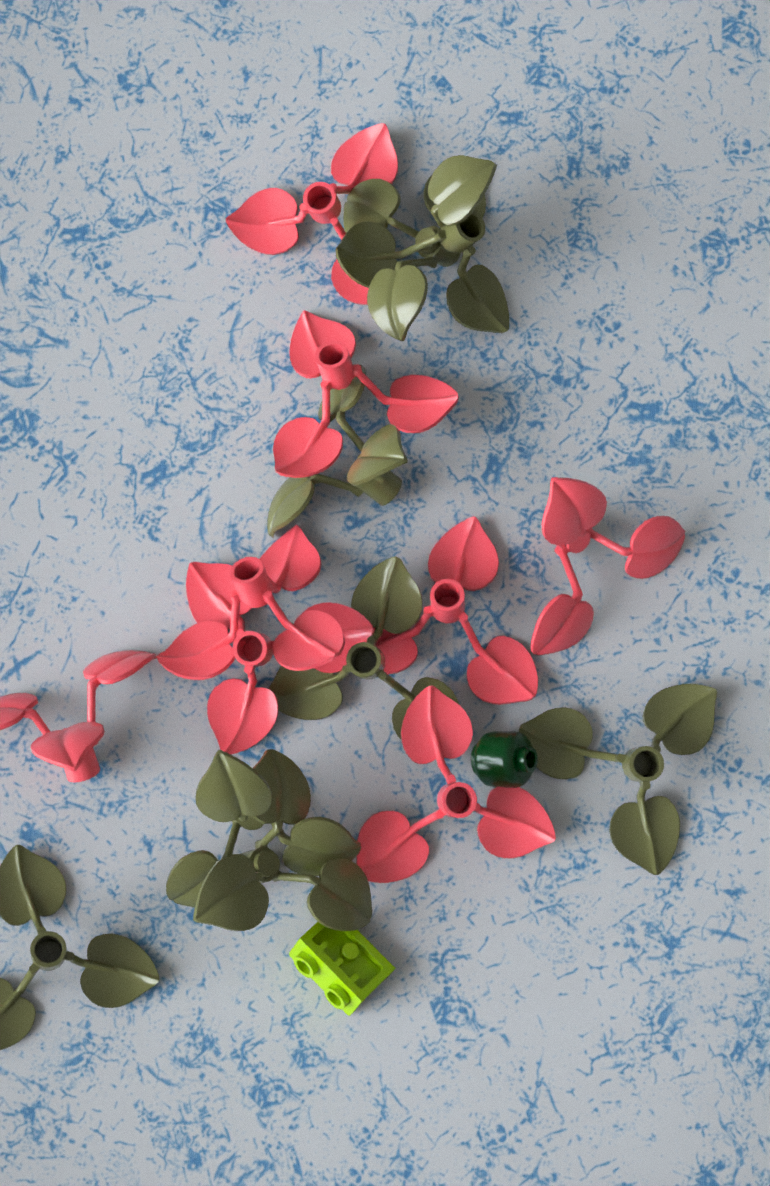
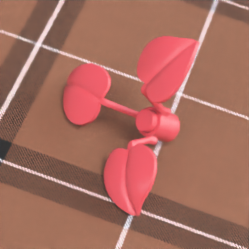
[226,123,398,305]
[273,310,459,478]
[531,477,686,655]
[372,516,538,705]
[156,525,345,680]
[186,562,374,754]
[0,650,156,782]
[356,685,556,883]

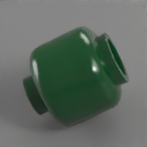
[470,731,538,788]

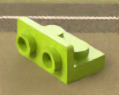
[289,922,396,1016]

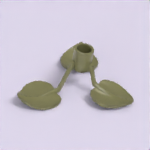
[343,155,497,341]
[335,175,509,333]
[267,364,408,538]
[268,556,460,739]
[519,684,717,875]
[193,749,372,931]
[166,750,361,907]
[0,845,159,1050]

